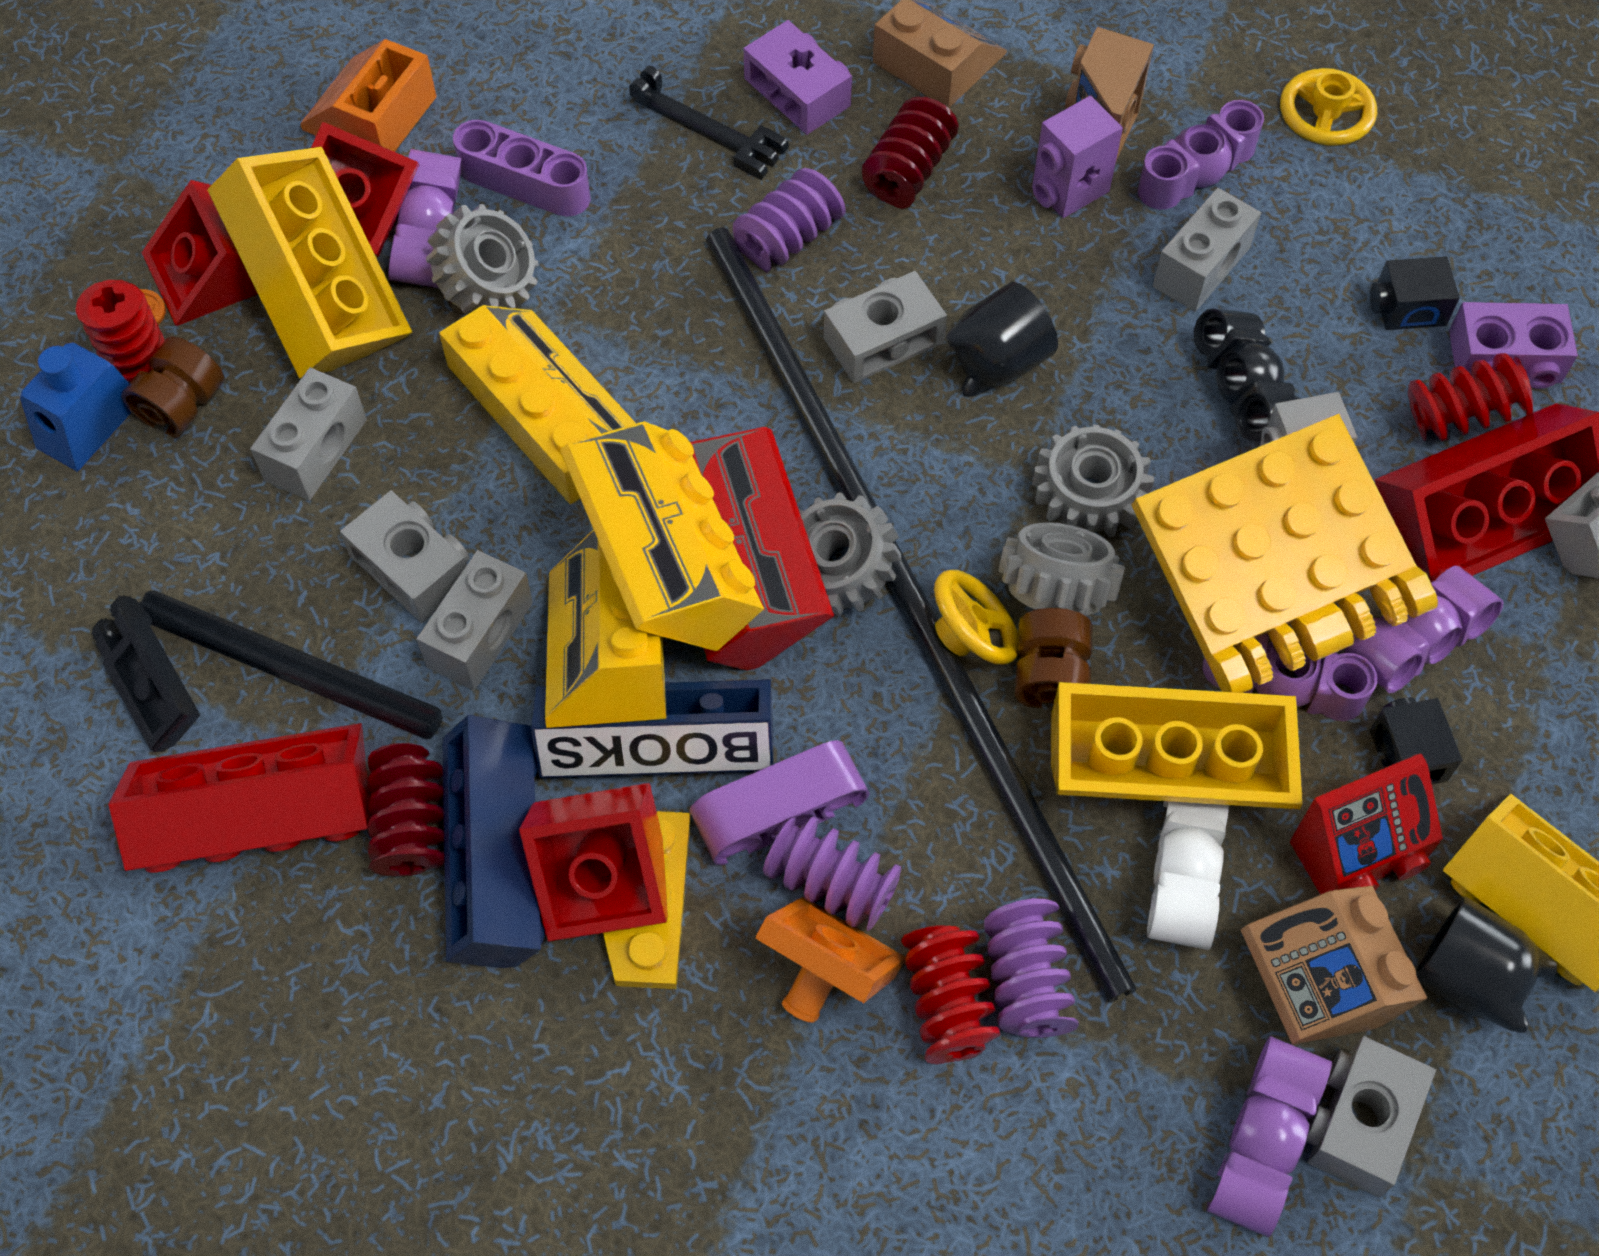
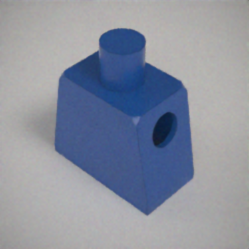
[20,342,131,472]

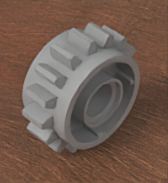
[426,204,539,314]
[1032,424,1154,537]
[799,493,901,616]
[998,523,1125,616]

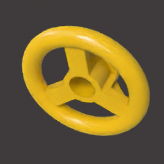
[1280,68,1377,146]
[934,569,1018,665]

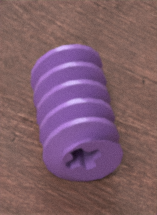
[733,168,846,273]
[763,816,901,931]
[984,898,1079,1038]

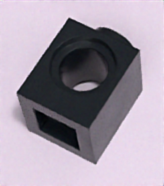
[1369,697,1463,785]

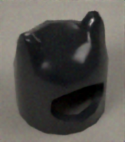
[946,281,1058,397]
[1416,896,1557,1033]

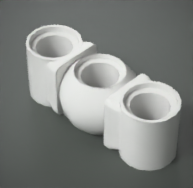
[1147,801,1229,950]

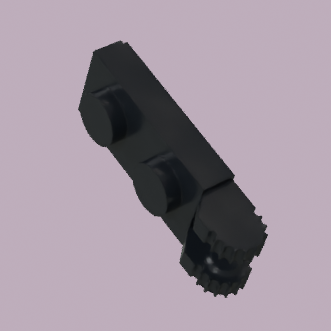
[91,595,200,752]

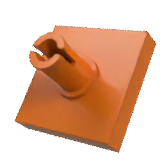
[755,897,905,1023]

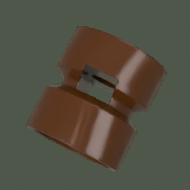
[121,336,225,438]
[1015,608,1093,708]

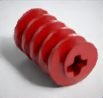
[75,280,165,382]
[1408,353,1533,442]
[901,925,1001,1065]

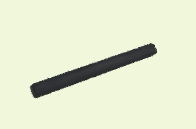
[139,590,443,739]

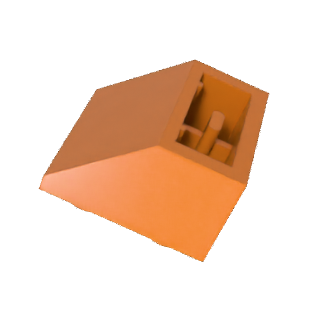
[300,39,437,152]

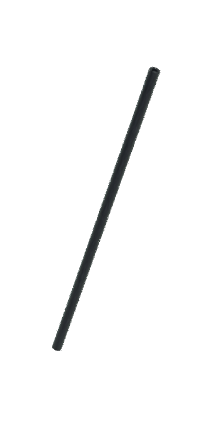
[706,227,1137,1003]

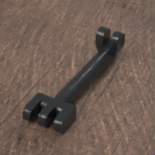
[629,65,789,180]

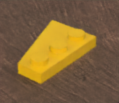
[603,811,691,989]

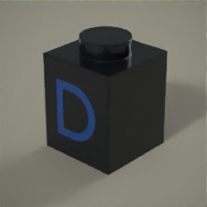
[1370,256,1460,330]

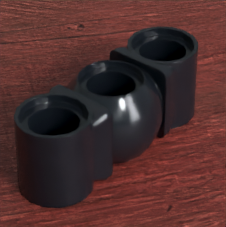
[1194,308,1301,441]

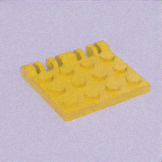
[1131,414,1438,693]

